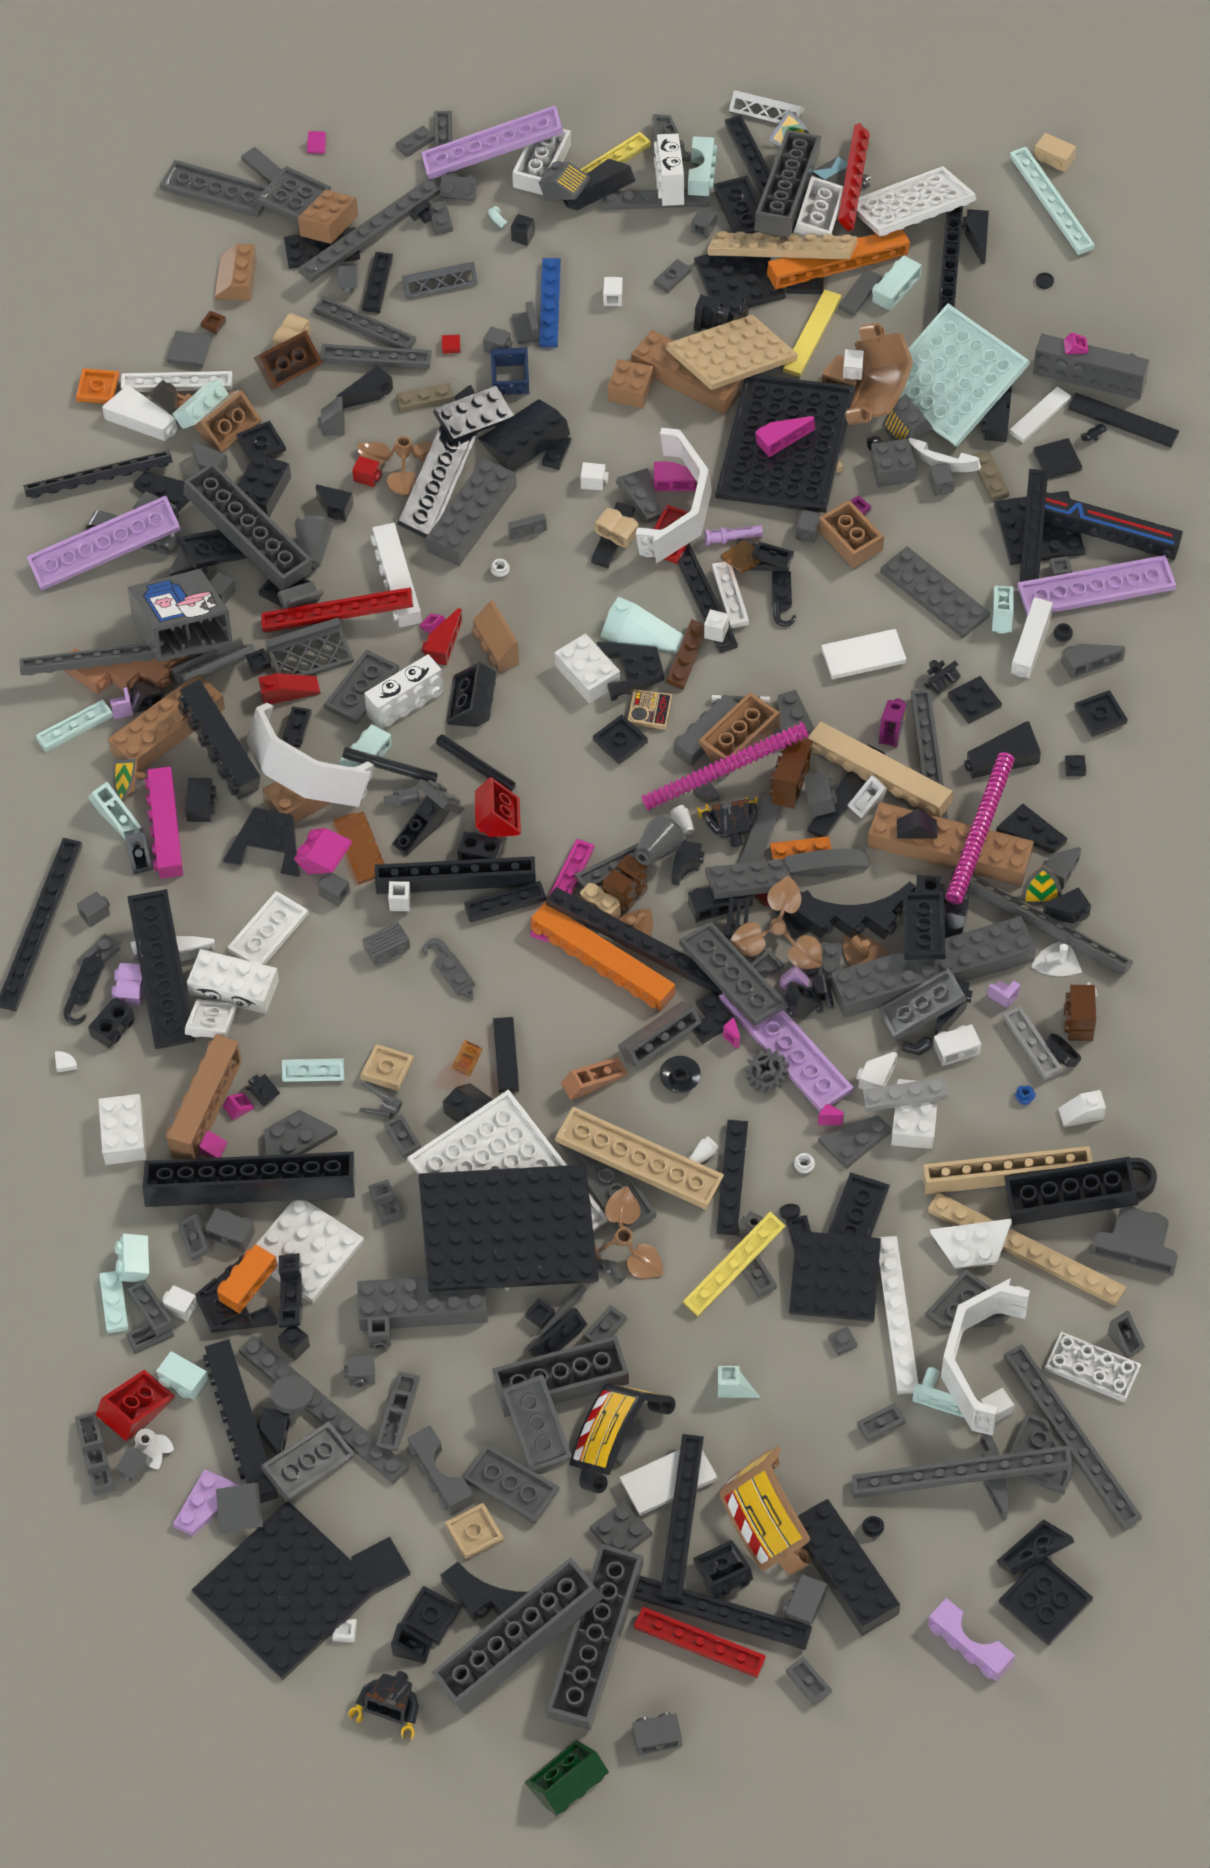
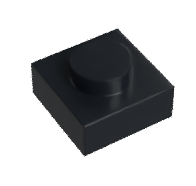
[246,648,271,673]
[1065,755,1086,776]
[525,1298,555,1329]

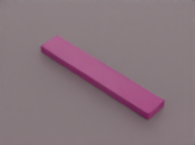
[530,839,595,943]

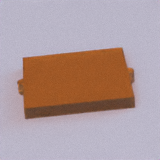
[720,540,761,574]

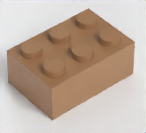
[298,190,358,244]
[818,500,884,568]
[262,781,331,823]

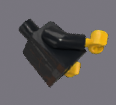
[697,797,758,848]
[348,1671,419,1740]

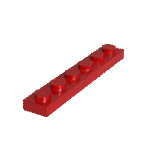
[634,1606,766,1678]

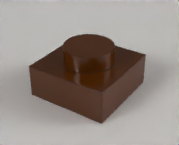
[201,311,226,334]

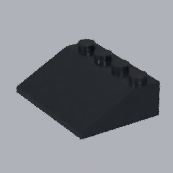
[478,399,570,471]

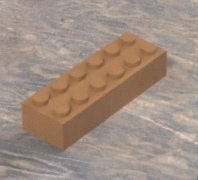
[631,330,744,415]
[108,674,225,772]
[166,1034,242,1159]

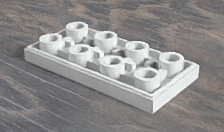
[821,629,907,679]
[1045,1332,1141,1403]
[620,1449,717,1516]

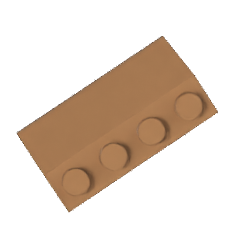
[699,692,780,774]

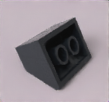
[446,662,497,727]
[443,1083,494,1123]

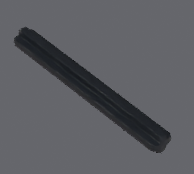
[436,734,516,792]
[342,747,438,783]

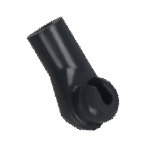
[902,1037,932,1055]

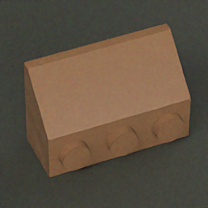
[215,244,257,301]
[193,390,262,452]
[471,600,519,673]

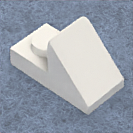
[847,775,887,819]

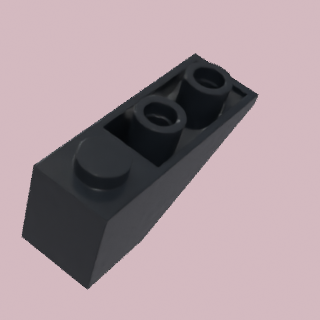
[392,796,450,856]

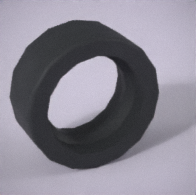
[1130,1158,1157,1199]

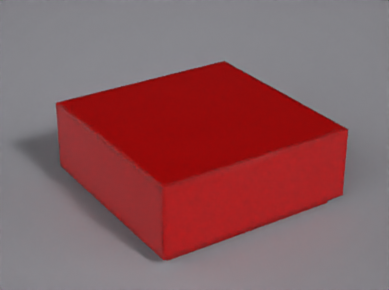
[441,334,461,354]

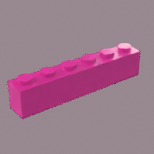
[145,766,184,879]

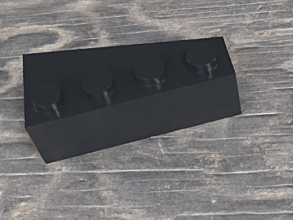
[981,385,1012,442]

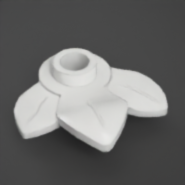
[134,1429,174,1470]

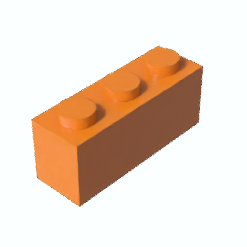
[217,1244,278,1314]

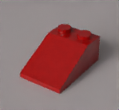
[95,1369,175,1442]

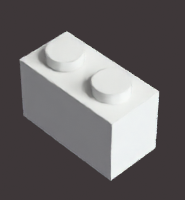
[933,1024,981,1066]

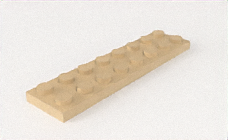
[708,231,858,259]
[555,1107,724,1210]

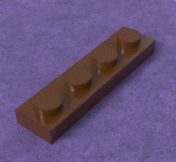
[665,619,704,690]

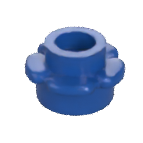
[1015,1085,1036,1105]

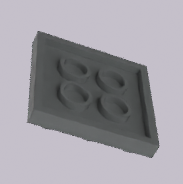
[256,166,331,223]

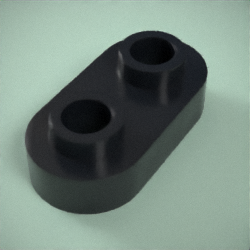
[1045,1033,1081,1067]

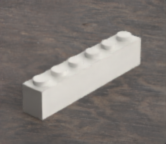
[370,523,422,628]

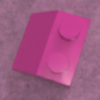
[294,828,352,875]

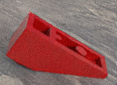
[422,608,463,665]
[258,673,321,704]

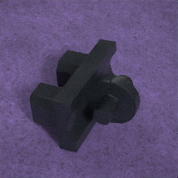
[924,660,961,694]

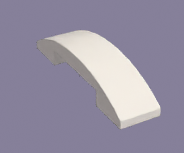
[909,438,981,472]

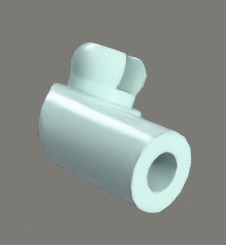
[488,206,508,229]

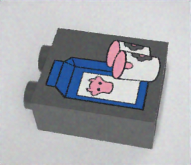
[127,569,233,662]

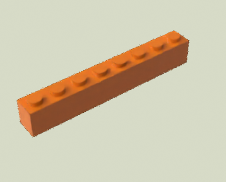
[767,229,910,289]
[531,902,676,1012]

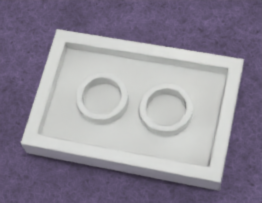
[185,999,237,1039]

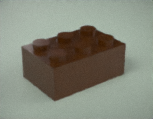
[254,330,323,390]
[769,738,813,809]

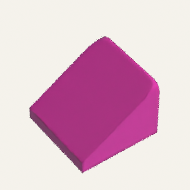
[307,131,327,154]
[1064,332,1089,354]
[419,613,445,634]
[723,1018,740,1049]
[223,1092,254,1120]
[818,1104,844,1125]
[199,1131,228,1158]

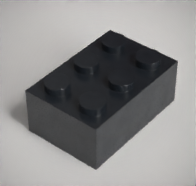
[237,453,291,517]

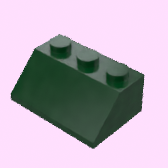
[525,1740,609,1815]

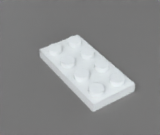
[227,891,309,965]

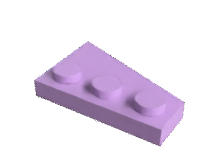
[173,1469,239,1536]

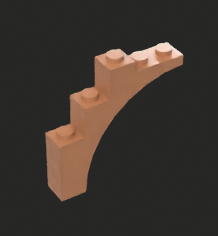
[64,648,191,694]

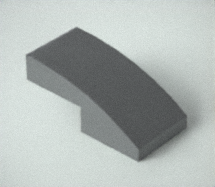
[368,1179,403,1226]

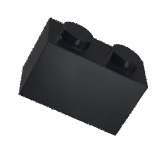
[185,778,217,822]

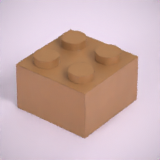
[608,359,653,408]

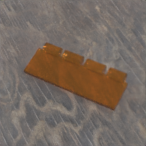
[334,812,385,884]

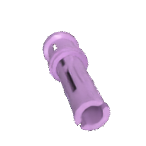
[704,525,763,546]

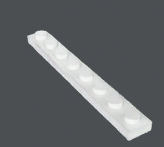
[878,1236,918,1395]

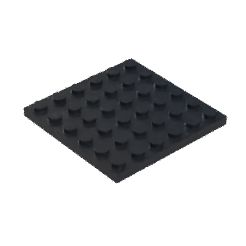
[191,1501,379,1680]

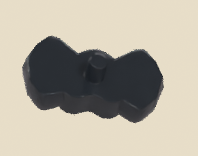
[1080,424,1107,441]

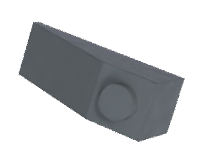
[1061,644,1125,679]

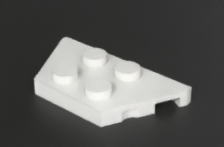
[930,1219,1012,1270]

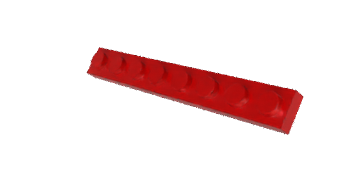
[838,123,870,232]
[261,587,414,633]

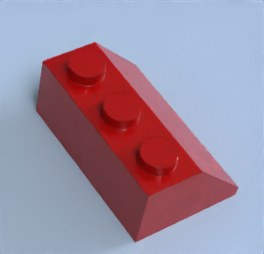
[475,777,521,837]

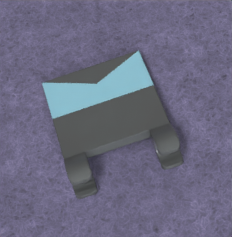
[812,157,871,188]

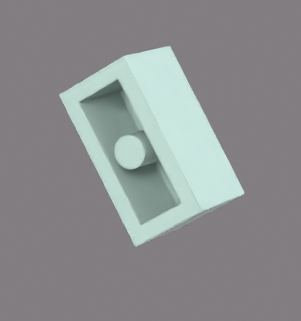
[115,1234,149,1283]
[156,1351,208,1400]

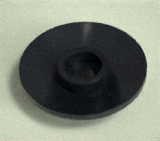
[660,1056,701,1093]

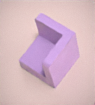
[110,687,133,719]
[779,965,809,991]
[987,981,1020,1008]

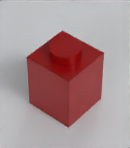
[352,456,383,487]

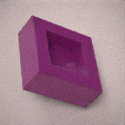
[851,495,871,515]

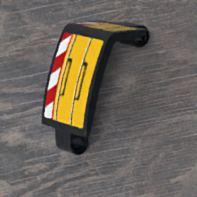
[570,1384,676,1493]

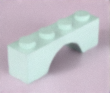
[688,136,717,196]

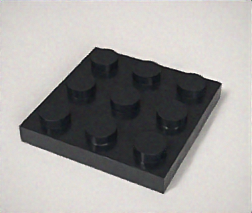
[998,1558,1093,1646]

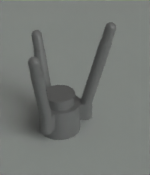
[360,1081,403,1118]

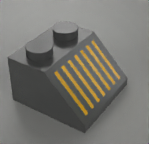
[538,161,591,201]
[882,394,933,440]

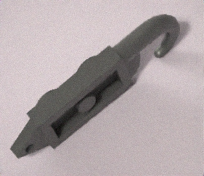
[423,938,475,1000]

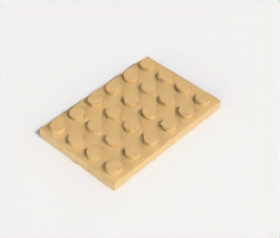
[666,314,798,390]

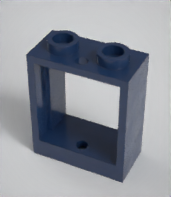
[491,347,530,395]

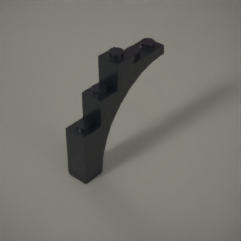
[784,881,916,940]
[440,1562,529,1621]

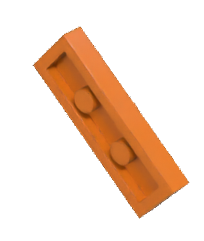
[770,836,831,861]

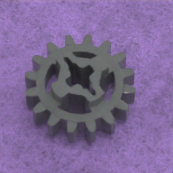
[744,1048,790,1093]

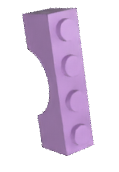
[928,1598,1015,1682]

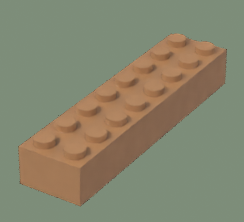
[868,802,1034,886]

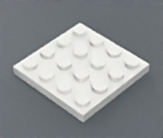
[256,1200,365,1303]

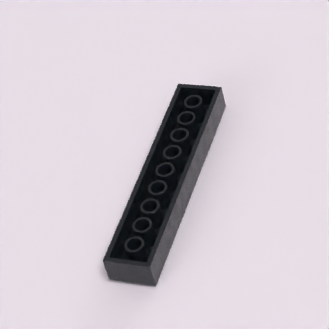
[142,1151,356,1207]

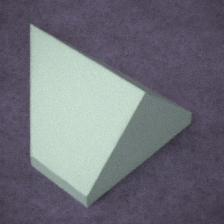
[718,1366,761,1398]

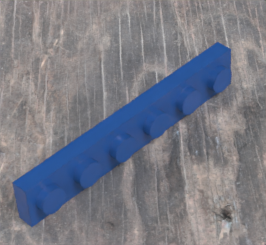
[539,258,561,347]

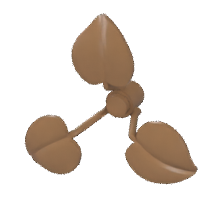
[358,436,433,496]
[730,876,823,969]
[595,1186,663,1279]

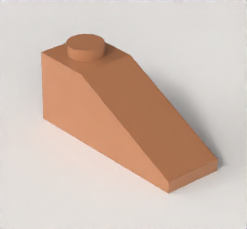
[561,1057,628,1100]

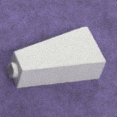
[102,385,178,441]
[1011,597,1053,679]

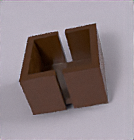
[603,854,648,914]
[1063,984,1096,1041]

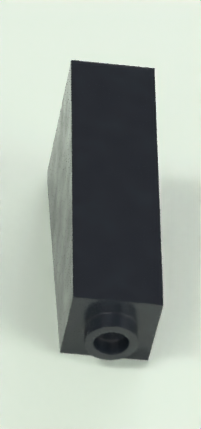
[563,158,636,211]
[964,721,1041,779]

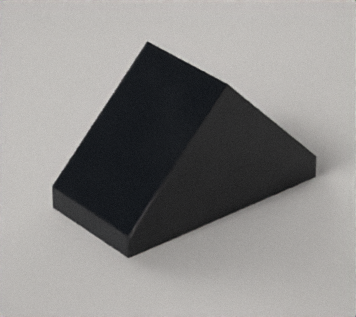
[897,809,938,839]
[391,1623,432,1663]

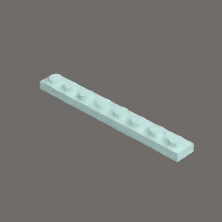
[1010,147,1095,255]

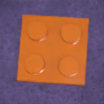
[76,368,120,404]

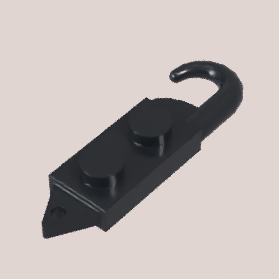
[772,571,796,627]
[63,949,105,1025]

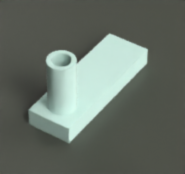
[912,1367,964,1418]

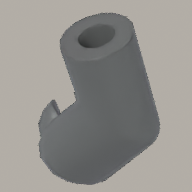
[597,1259,625,1284]

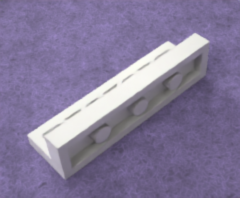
[729,90,804,123]

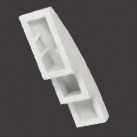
[131,936,217,961]

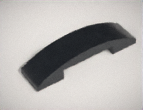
[279,1253,303,1328]

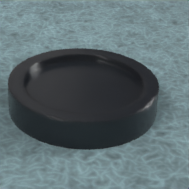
[1036,272,1054,289]
[779,1204,801,1220]

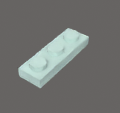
[282,1058,345,1082]
[99,1271,129,1334]

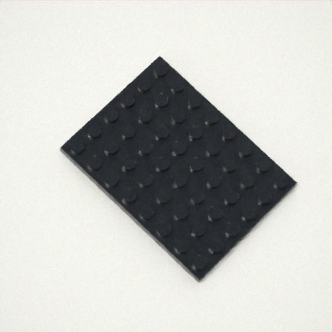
[715,374,855,513]
[418,1164,599,1292]

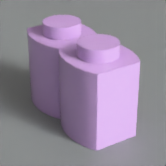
[112,963,144,1006]

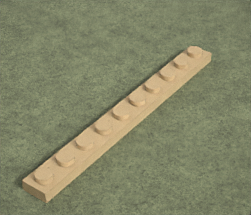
[928,1192,1126,1307]

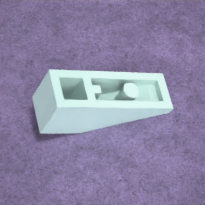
[992,586,1013,634]
[87,782,142,839]

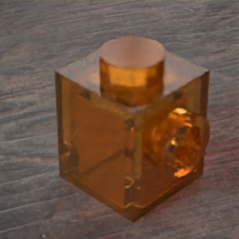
[451,1039,483,1077]

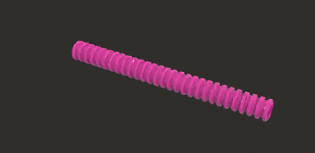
[641,721,809,811]
[945,752,1015,904]

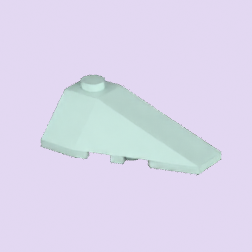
[601,597,684,653]

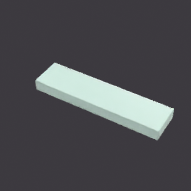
[35,699,113,752]

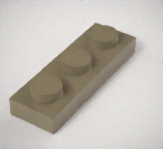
[396,383,454,412]
[972,450,1009,502]

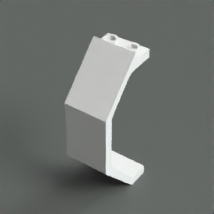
[636,428,712,564]
[246,703,374,807]
[941,1278,1030,1436]

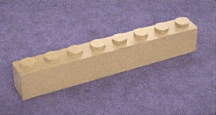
[808,722,953,817]
[922,1146,1093,1195]

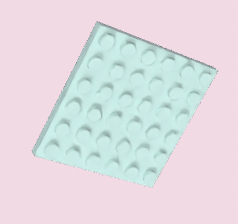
[899,304,1030,447]

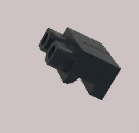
[694,294,730,332]

